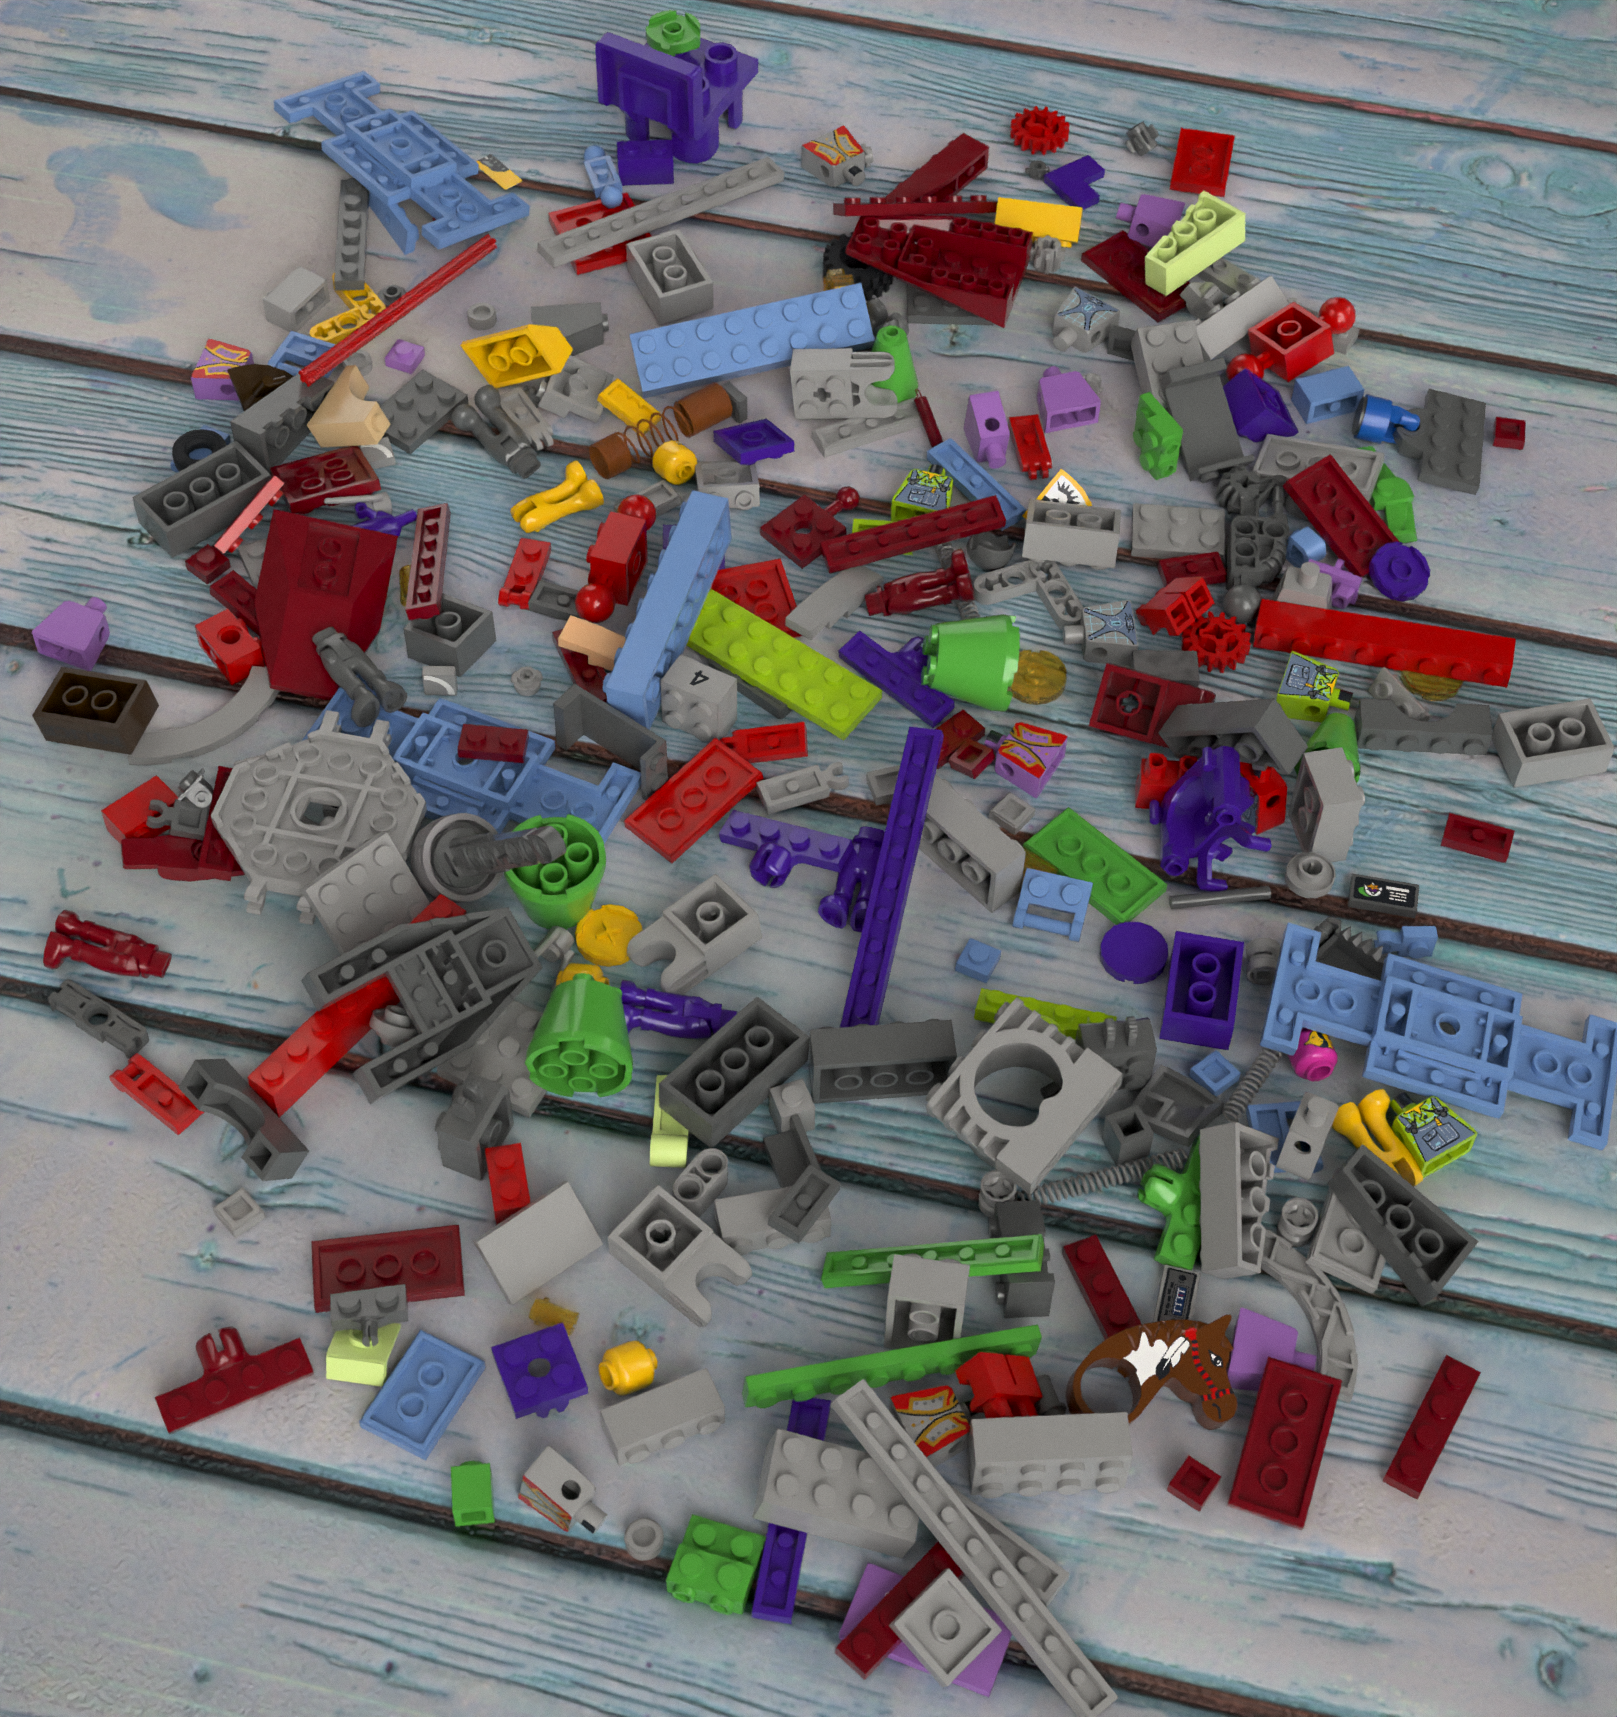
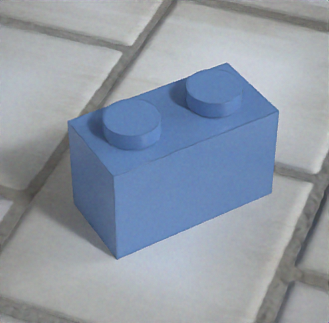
[1291,366,1364,424]

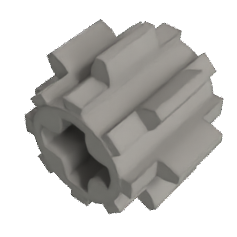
[1030,235,1065,274]

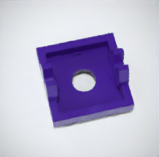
[491,1322,588,1419]

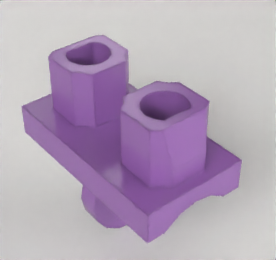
[1308,559,1363,610]

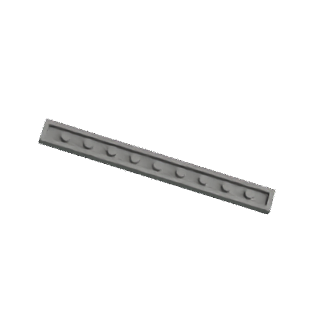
[537,157,785,268]
[831,1379,1119,1717]

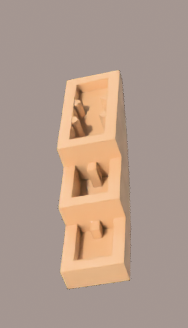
[558,615,625,671]

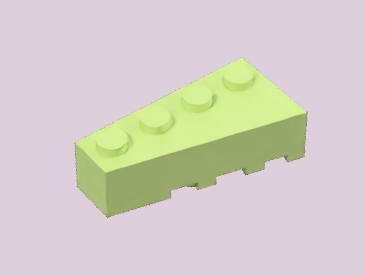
[1145,190,1246,296]

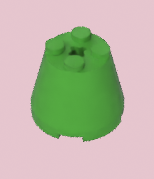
[921,614,1020,712]
[504,814,606,930]
[525,973,633,1098]

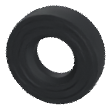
[172,429,227,472]

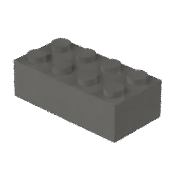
[132,441,271,558]
[659,997,810,1148]
[808,1019,957,1104]

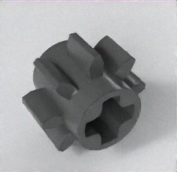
[1125,121,1159,156]

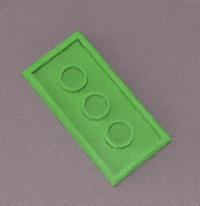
[1023,807,1168,925]

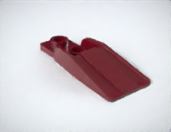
[121,835,245,882]

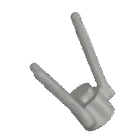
[324,492,392,518]
[533,926,575,1000]

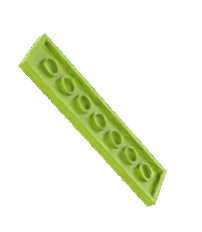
[686,588,882,741]

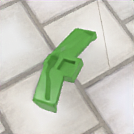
[1356,446,1417,544]

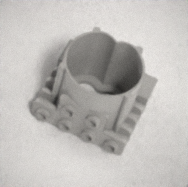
[925,997,1123,1195]

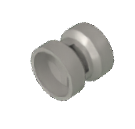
[1246,938,1280,985]
[978,1169,1017,1217]
[1277,1198,1318,1247]

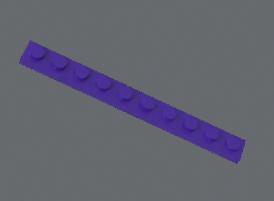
[840,726,944,1028]

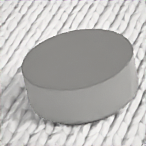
[467,303,497,330]
[342,349,372,376]
[624,1518,664,1561]

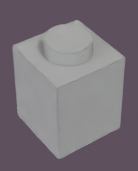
[769,1078,815,1134]

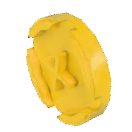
[575,904,643,967]

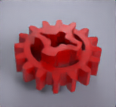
[1010,106,1070,155]
[1181,611,1251,673]

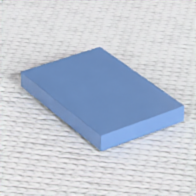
[359,1329,486,1461]

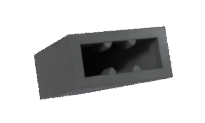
[531,302,609,356]

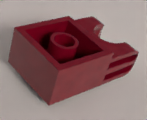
[1089,663,1216,749]

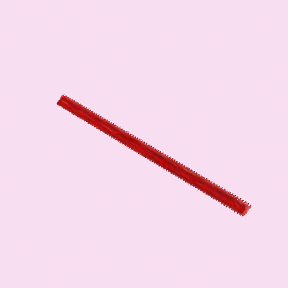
[298,234,497,386]

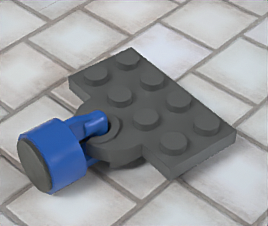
[1352,389,1486,495]

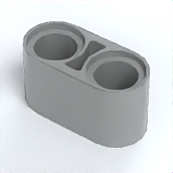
[673,1148,728,1217]

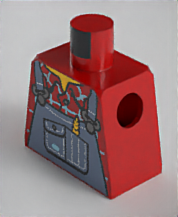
[1240,762,1288,835]

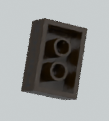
[32,667,159,755]

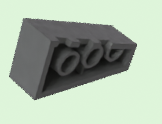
[230,373,335,474]
[1158,698,1308,775]
[1327,1144,1479,1306]

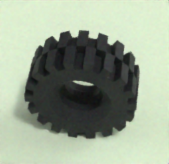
[823,232,893,301]

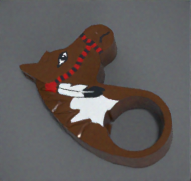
[1066,1314,1238,1430]

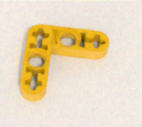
[309,272,386,345]

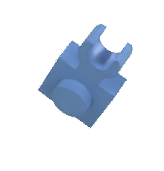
[1374,926,1438,959]

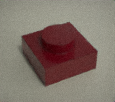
[1493,417,1526,450]
[185,544,231,585]
[948,738,995,779]
[1167,1455,1222,1512]

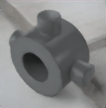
[1025,160,1050,180]
[523,386,540,408]

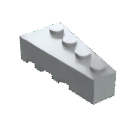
[1199,1122,1279,1279]

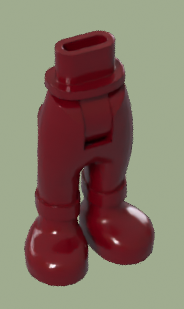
[865,548,975,617]
[43,909,172,979]

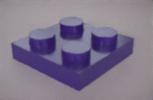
[713,418,794,465]

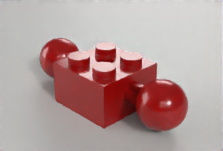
[1226,297,1356,382]
[575,494,656,623]

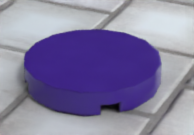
[1369,541,1430,602]
[1100,922,1168,984]

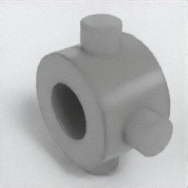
[860,143,873,168]
[1082,373,1103,393]

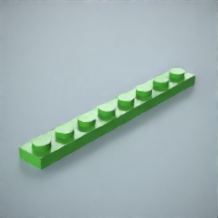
[742,1324,1042,1408]

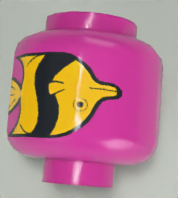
[1287,1028,1338,1082]

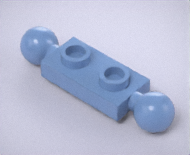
[583,145,623,208]

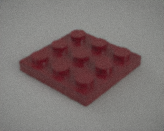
[269,446,381,514]

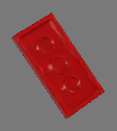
[624,738,763,863]

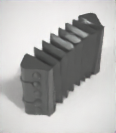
[1314,917,1386,981]

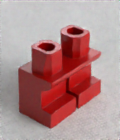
[1136,577,1215,636]
[1135,753,1198,809]
[955,1352,1043,1418]

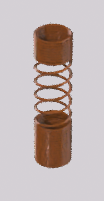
[589,382,733,480]

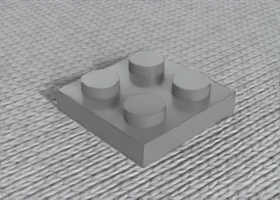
[889,1569,1002,1688]

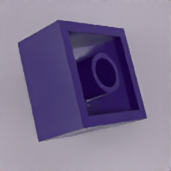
[617,139,674,186]
[1223,368,1299,443]

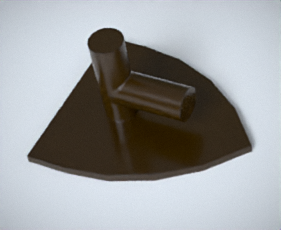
[227,364,294,411]

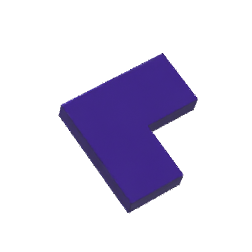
[1044,155,1105,210]

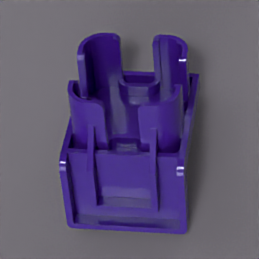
[595,31,758,163]

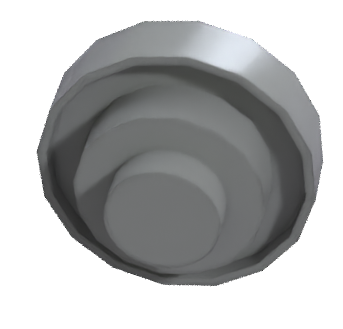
[1285,852,1336,898]
[369,1005,419,1047]

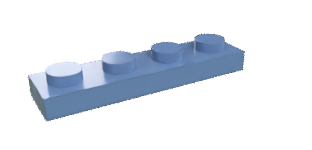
[927,438,1026,531]

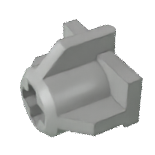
[1180,282,1223,320]

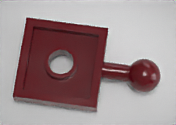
[760,486,860,569]

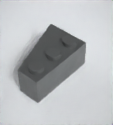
[988,1200,1055,1318]

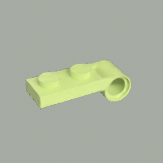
[650,1075,689,1168]

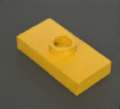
[597,378,662,437]

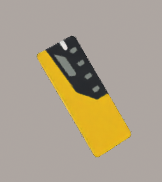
[476,154,522,190]

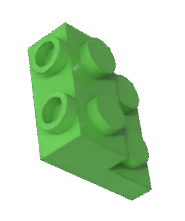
[1133,392,1183,480]
[666,1514,766,1615]

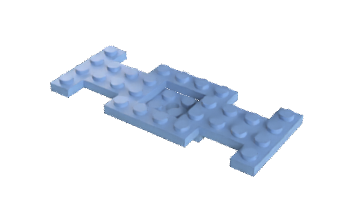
[274,71,530,250]
[302,675,641,844]
[1259,922,1617,1150]

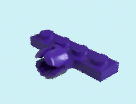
[838,631,955,728]
[719,810,854,888]

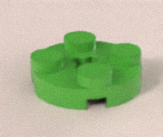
[646,10,701,56]

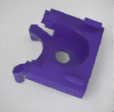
[1149,746,1272,892]

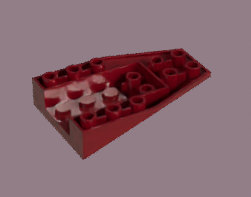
[845,215,1033,328]
[254,509,398,701]

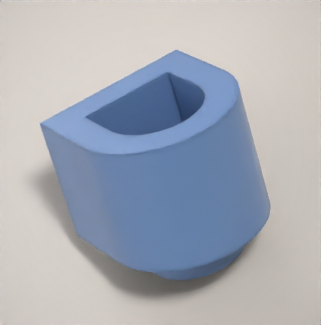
[1286,526,1326,568]

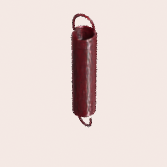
[914,388,943,448]

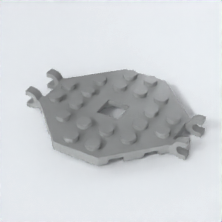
[211,710,427,925]

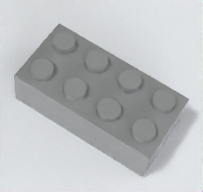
[919,774,1026,913]
[967,1412,1133,1498]
[752,1428,919,1559]

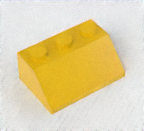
[995,197,1083,248]
[460,324,573,389]

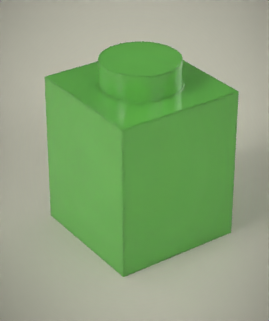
[451,1461,495,1526]

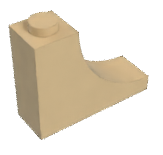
[307,365,390,448]

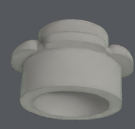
[511,666,543,696]

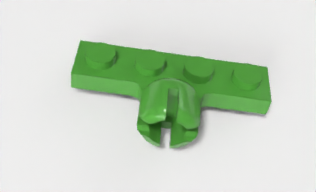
[1137,1135,1201,1271]

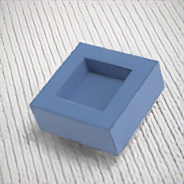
[955,938,1001,983]
[1189,1050,1241,1097]

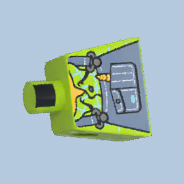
[891,464,953,521]
[1276,651,1353,723]
[1389,1092,1478,1178]

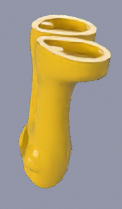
[510,460,604,533]
[1332,1089,1423,1187]

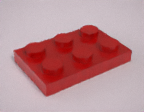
[1170,128,1235,197]

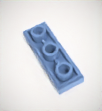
[369,192,419,255]

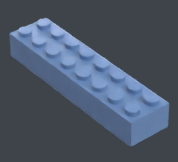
[629,283,875,398]
[603,490,732,730]

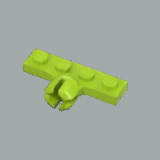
[974,988,1117,1040]

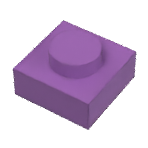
[385,339,425,374]

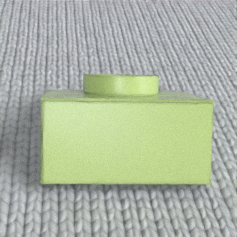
[326,1323,401,1387]

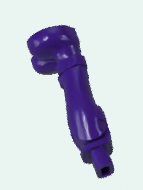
[818,826,885,932]
[620,980,737,1039]

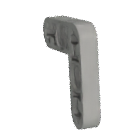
[973,560,1083,630]

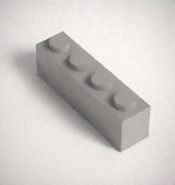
[1194,276,1289,362]

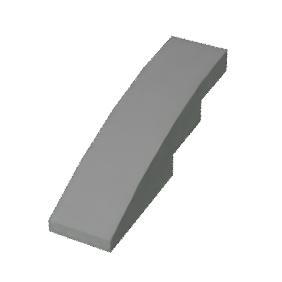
[785,565,884,640]

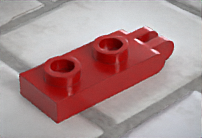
[1008,414,1052,480]
[720,722,808,764]

